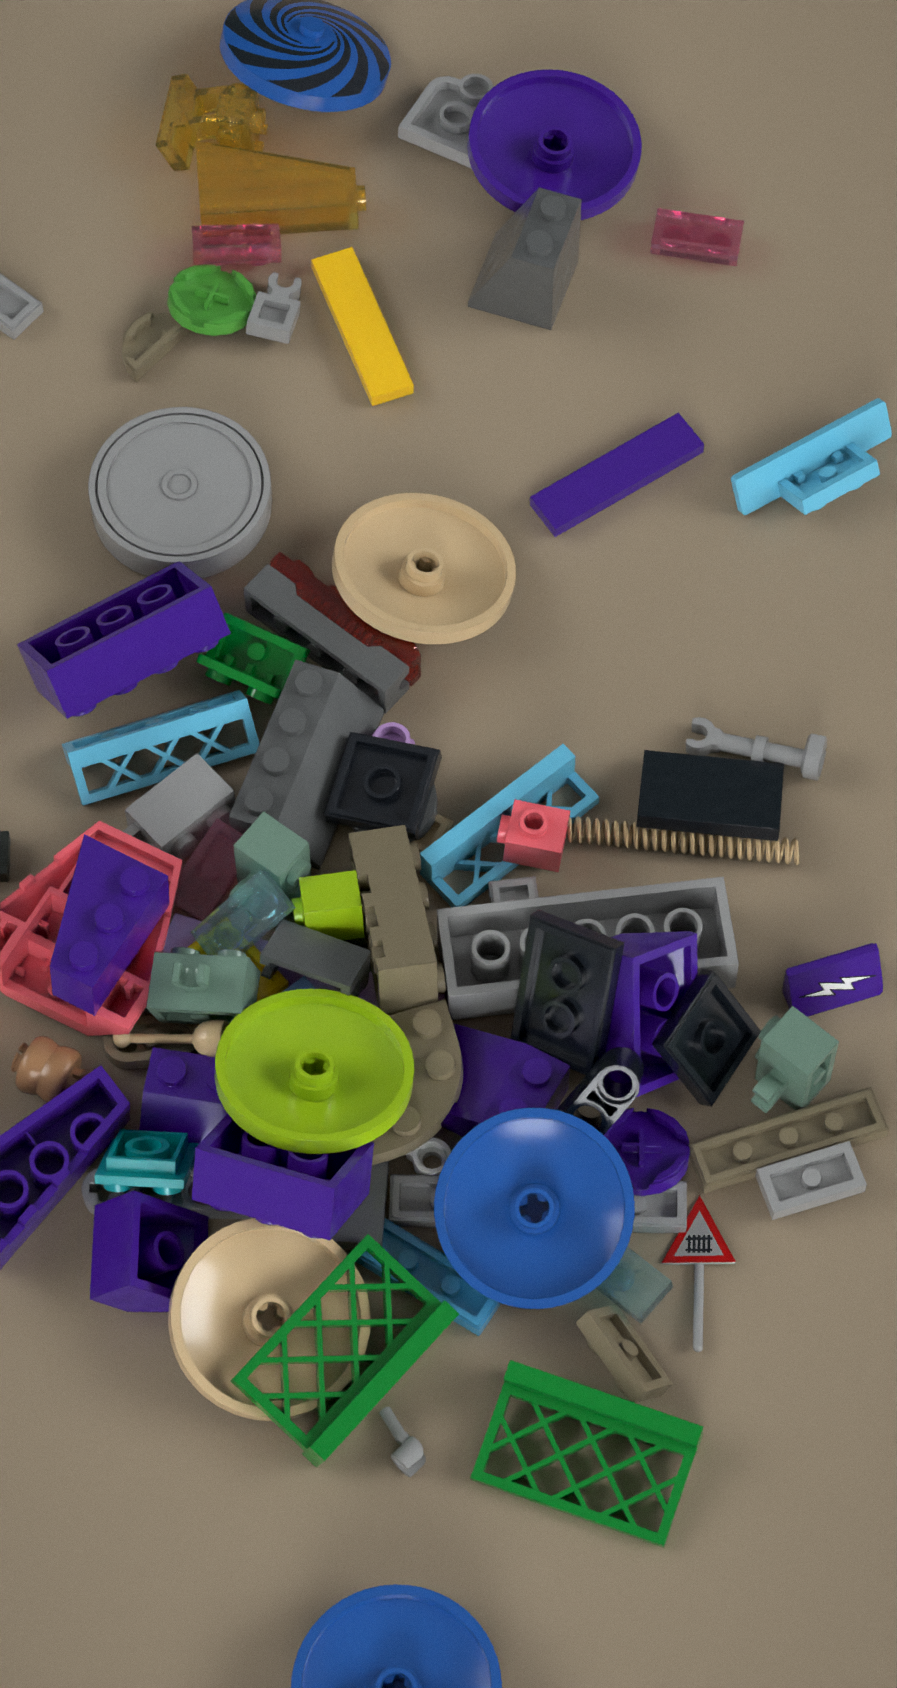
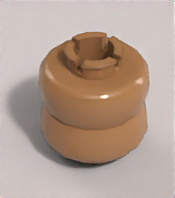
[11,1036,86,1103]

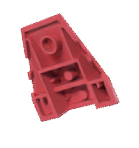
[0,821,183,1036]

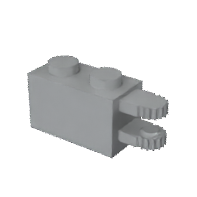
[122,753,235,860]

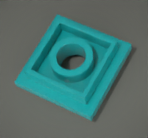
[95,1129,200,1195]

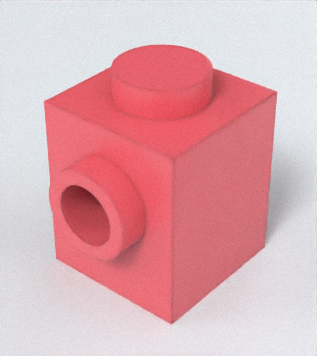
[496,799,570,872]

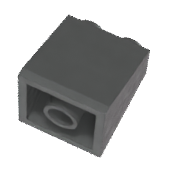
[468,188,582,330]

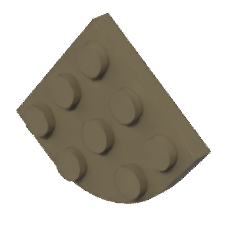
[371,999,463,1165]

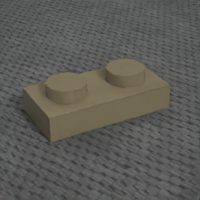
[576,1304,673,1403]

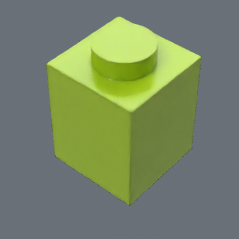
[291,870,365,940]

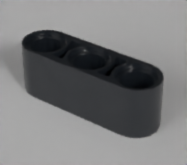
[556,1047,644,1135]

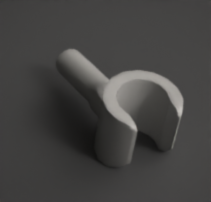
[379,1407,426,1477]

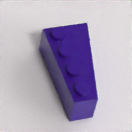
[0,1065,130,1270]

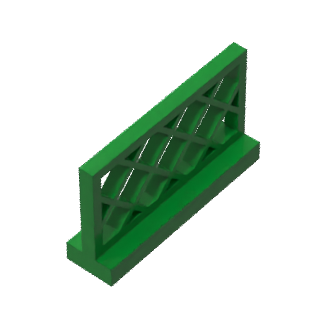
[231,1234,459,1467]
[470,1360,704,1548]

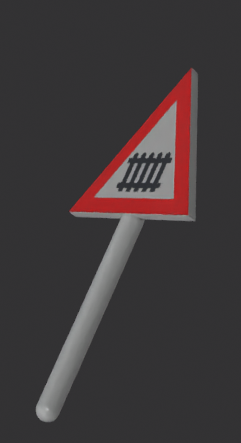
[662,1195,736,1352]

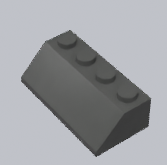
[229,659,384,870]

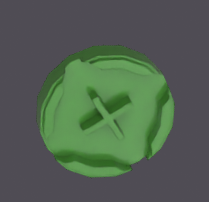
[167,264,256,336]

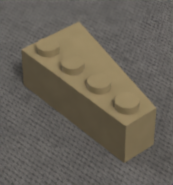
[348,825,446,1015]

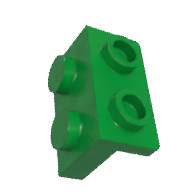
[196,612,311,704]

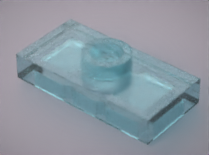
[596,1247,673,1324]

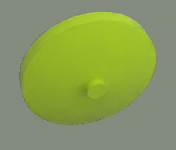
[215,989,414,1154]

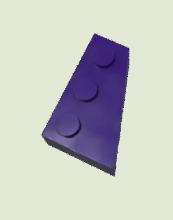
[50,834,170,1016]

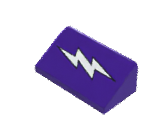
[782,943,883,1017]

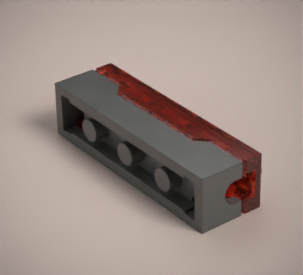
[244,552,421,714]

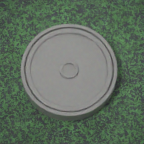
[88,407,272,578]

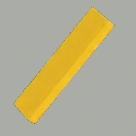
[311,247,414,406]

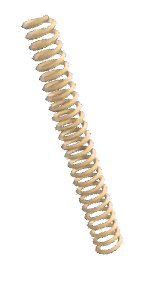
[567,816,800,866]

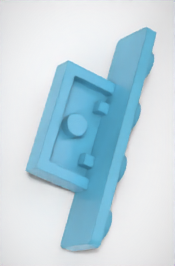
[731,398,892,515]

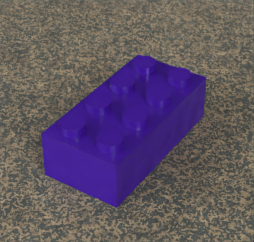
[17,561,231,719]

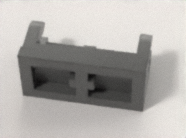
[260,919,371,997]

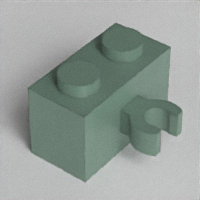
[229,811,311,919]
[146,947,261,1025]
[751,1006,839,1113]

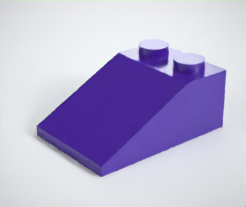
[441,1023,570,1137]

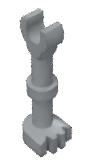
[686,717,827,781]

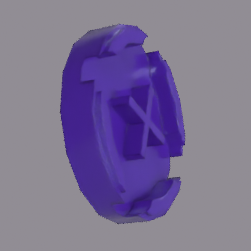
[604,1108,690,1196]

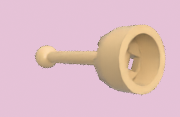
[112,1020,229,1057]

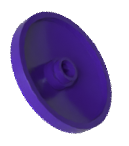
[467,69,642,220]

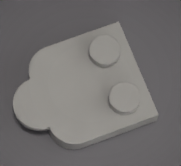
[398,74,494,169]

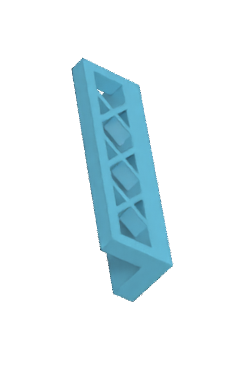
[62,690,260,806]
[420,744,599,908]

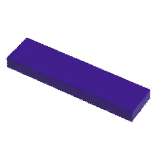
[530,412,704,537]

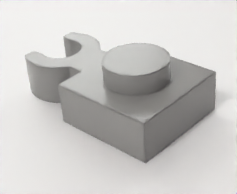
[246,272,301,344]

